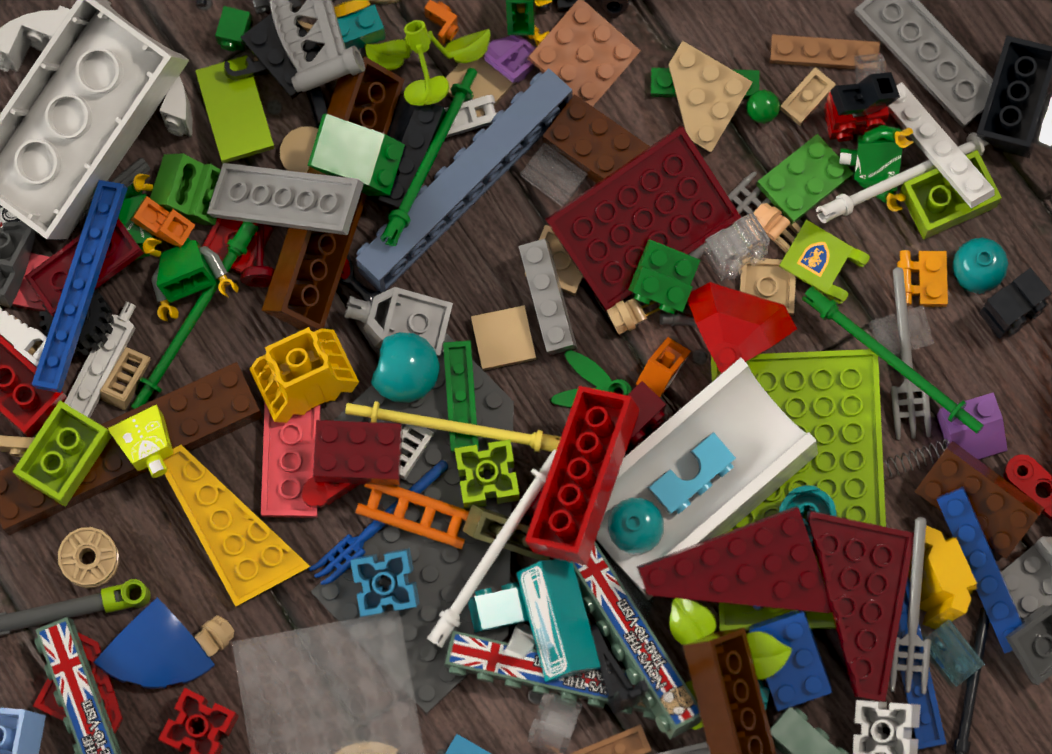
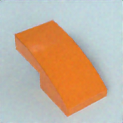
[130,196,195,247]

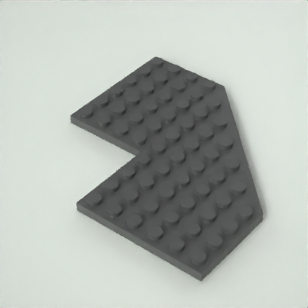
[311,333,514,714]

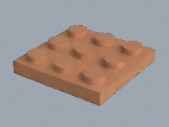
[527,0,641,106]

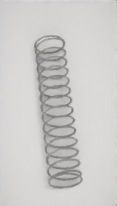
[883,439,950,480]

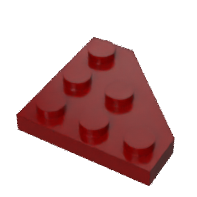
[33,633,123,734]

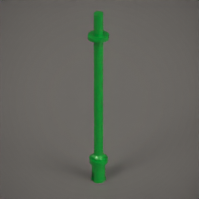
[380,68,478,246]
[131,221,259,409]
[802,286,984,434]

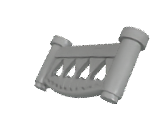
[270,0,365,92]

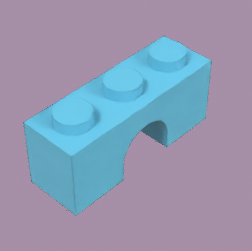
[648,432,736,514]

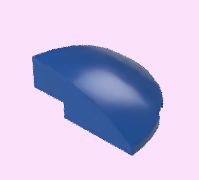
[94,597,215,689]

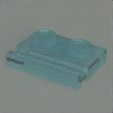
[924,620,985,687]

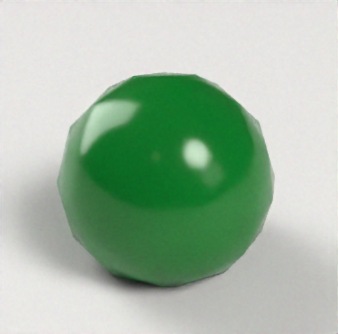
[746,89,780,124]

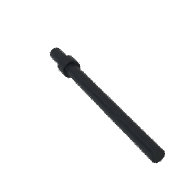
[952,607,990,754]

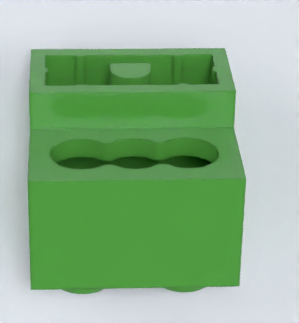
[150,154,221,225]

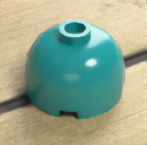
[952,237,1008,294]
[608,498,664,554]

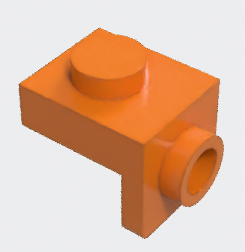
[424,0,459,45]

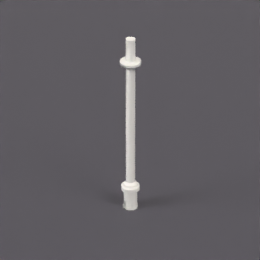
[816,132,989,223]
[427,449,556,648]

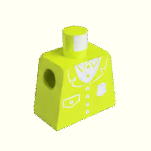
[108,405,173,478]

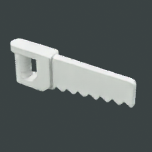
[0,307,47,366]
[505,623,537,659]

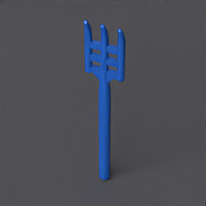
[308,460,448,585]

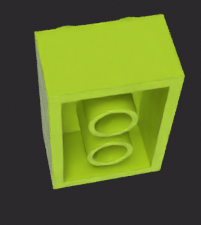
[900,150,1002,240]
[13,401,112,507]

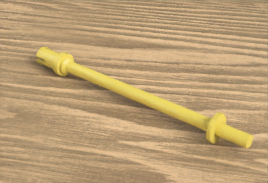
[345,401,561,453]

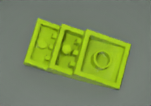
[195,55,275,164]

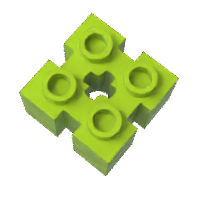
[455,439,520,509]

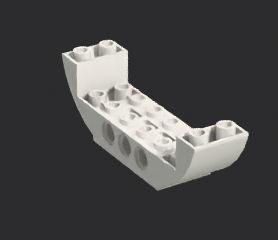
[0,6,193,137]

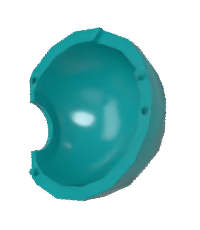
[371,332,440,403]

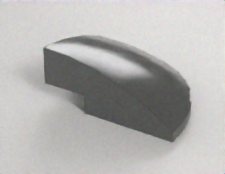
[0,222,36,308]

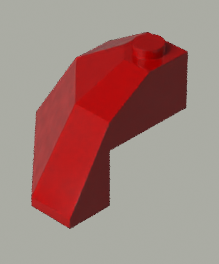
[687,282,797,374]

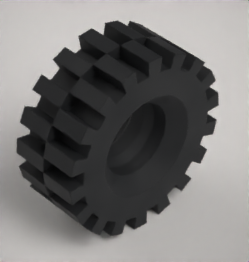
[39,289,114,357]

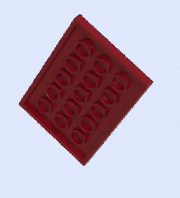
[545,126,741,311]

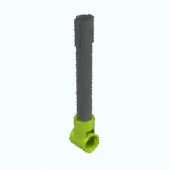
[0,579,151,636]

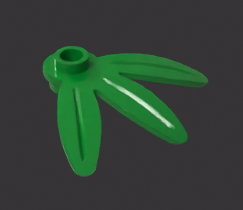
[551,350,632,408]

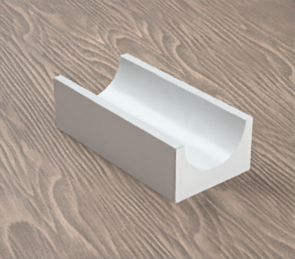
[0,0,189,239]
[596,358,818,600]

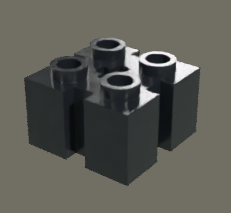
[979,267,1052,339]

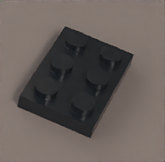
[241,13,321,99]

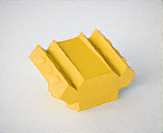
[250,327,359,423]
[908,526,977,630]

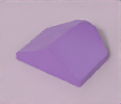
[484,35,536,82]

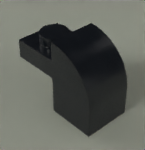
[830,72,900,118]

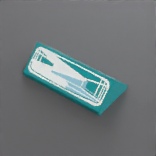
[516,559,601,683]

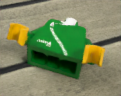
[839,125,914,212]
[119,174,162,261]

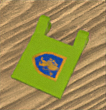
[779,219,870,304]

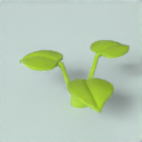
[365,20,491,106]
[669,598,792,730]

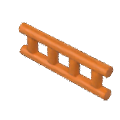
[355,484,470,550]

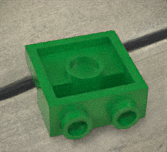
[628,239,701,314]

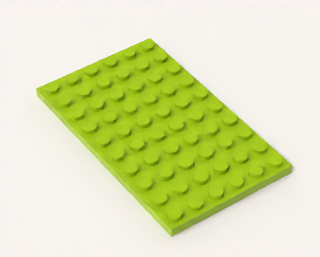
[711,349,886,631]

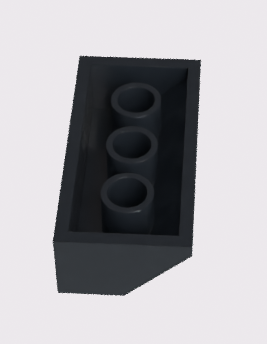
[977,36,1052,158]
[366,96,446,210]

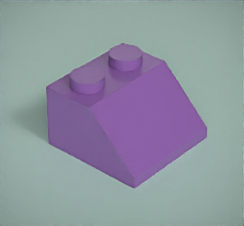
[936,392,1008,460]

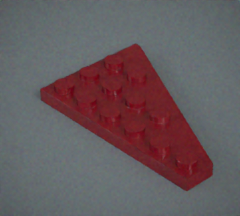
[637,506,832,613]
[807,511,914,702]

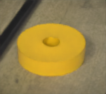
[334,0,370,18]

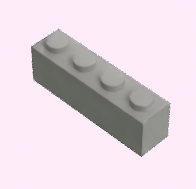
[519,239,577,355]

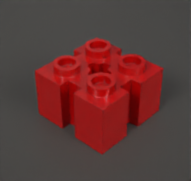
[824,92,889,142]
[159,688,239,754]

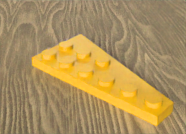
[163,445,310,607]

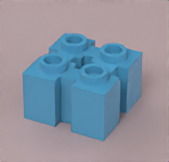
[350,548,420,616]

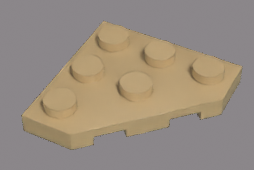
[668,41,752,153]

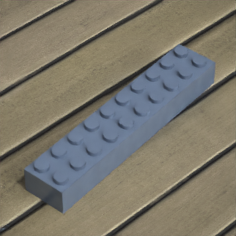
[356,68,572,293]

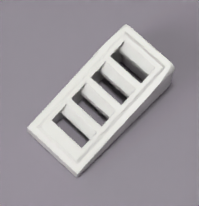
[400,424,434,480]

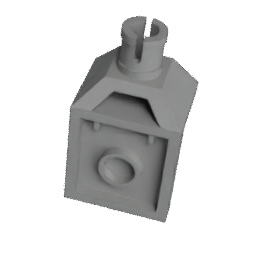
[344,287,453,357]
[1001,536,1052,620]

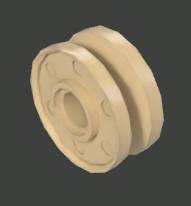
[58,527,119,589]

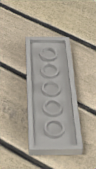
[854,0,993,128]
[207,163,364,235]

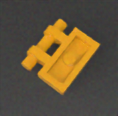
[897,250,948,307]

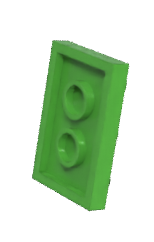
[756,134,854,224]

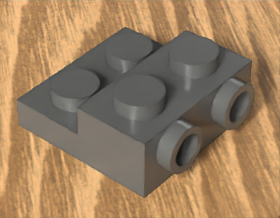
[1005,605,1052,685]

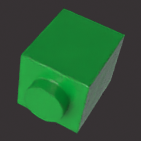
[215,6,252,52]

